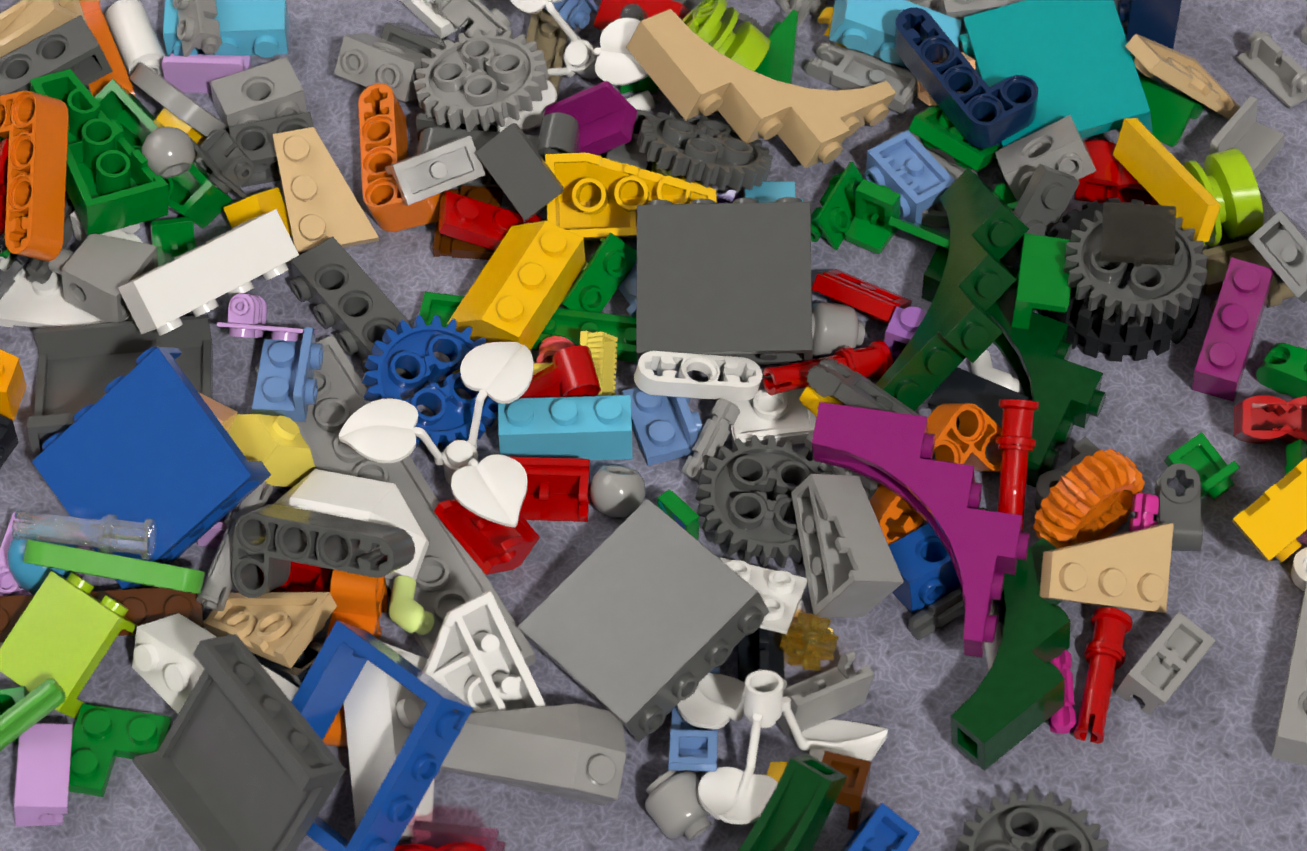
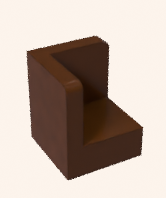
[822,751,871,831]

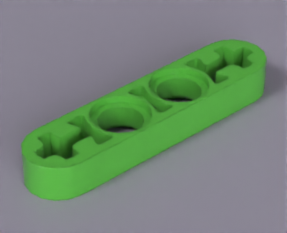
[22,540,205,595]

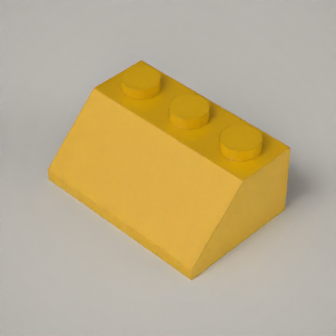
[447,221,586,350]

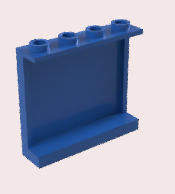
[32,346,271,590]

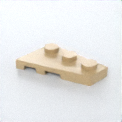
[1125,34,1241,120]
[272,127,379,255]
[1040,523,1174,613]
[203,592,337,669]

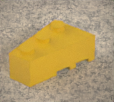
[1232,457,1307,563]

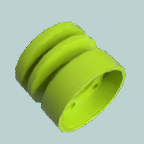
[682,0,771,71]
[1168,147,1264,247]

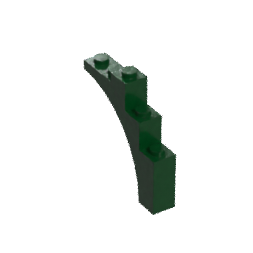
[875,167,1029,411]
[921,245,1106,488]
[951,508,1070,771]
[738,753,847,851]

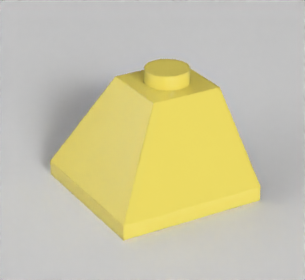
[228,414,315,488]

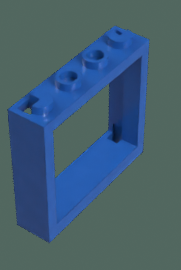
[292,620,473,851]

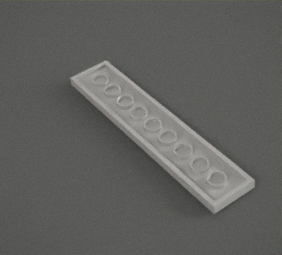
[255,335,536,667]

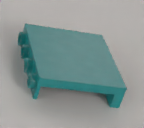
[959,0,1152,160]

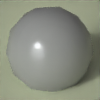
[142,127,195,179]
[589,466,646,518]

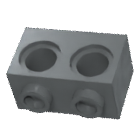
[229,112,314,188]

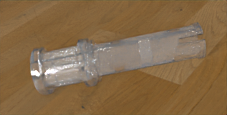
[12,510,156,560]

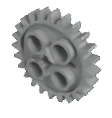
[414,28,549,132]

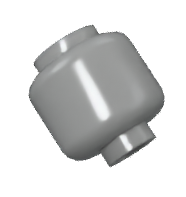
[812,302,865,358]
[645,770,712,841]

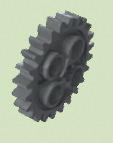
[637,111,773,191]
[1064,203,1208,326]
[695,435,833,568]
[956,789,1109,851]

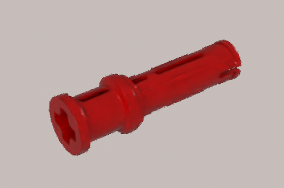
[762,340,893,396]
[996,399,1039,532]
[1074,607,1133,744]

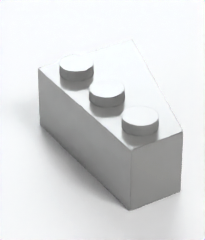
[791,474,904,618]

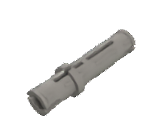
[196,481,273,611]

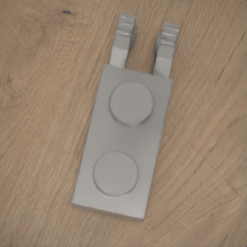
[804,41,918,114]

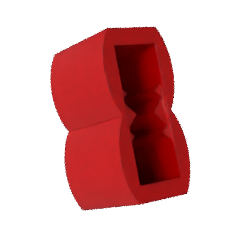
[1075,140,1159,208]
[1234,395,1307,444]

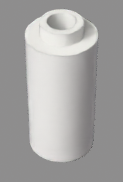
[105,0,165,76]

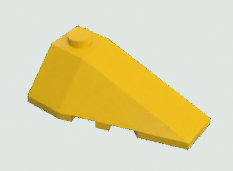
[545,152,717,241]

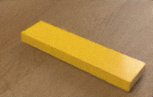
[1113,118,1221,242]

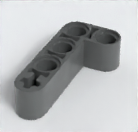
[417,112,580,188]
[232,504,415,598]

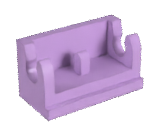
[14,723,73,827]

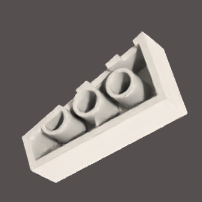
[118,209,299,336]
[132,613,299,714]
[344,643,434,843]

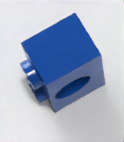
[888,524,961,614]

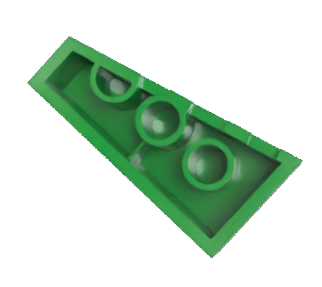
[30,69,169,237]
[95,79,233,228]

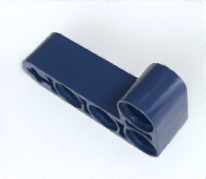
[895,8,1038,148]

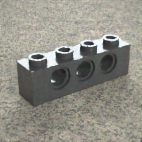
[0,15,113,96]
[290,237,413,379]

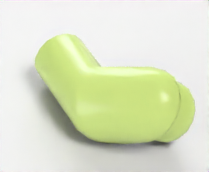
[389,576,434,635]

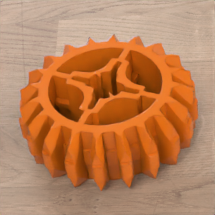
[1033,448,1145,548]

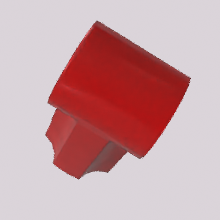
[518,345,601,399]

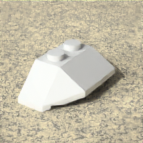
[261,469,429,581]
[423,591,546,714]

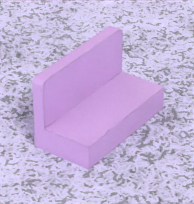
[162,54,252,93]

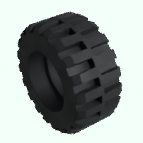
[1039,198,1203,362]

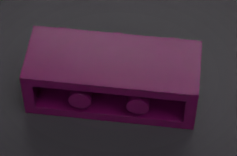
[1192,257,1274,402]

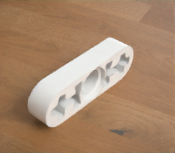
[634,351,763,401]

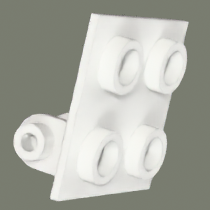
[720,558,808,634]

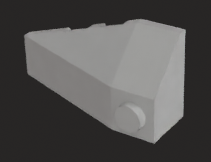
[440,703,626,806]

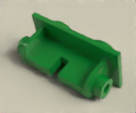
[811,162,863,250]
[561,232,637,313]

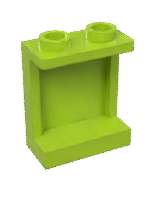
[0,571,137,719]

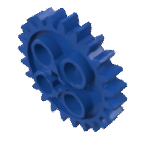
[362,315,498,454]

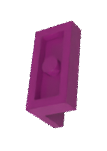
[544,81,638,155]

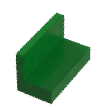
[1137,71,1205,147]
[1011,233,1071,329]

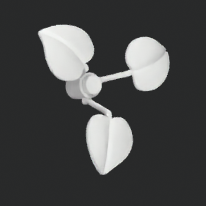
[499,0,649,132]
[339,342,534,528]
[676,670,887,824]

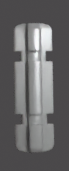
[682,399,740,482]

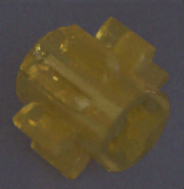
[780,612,838,671]

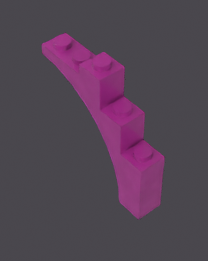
[812,402,1030,658]

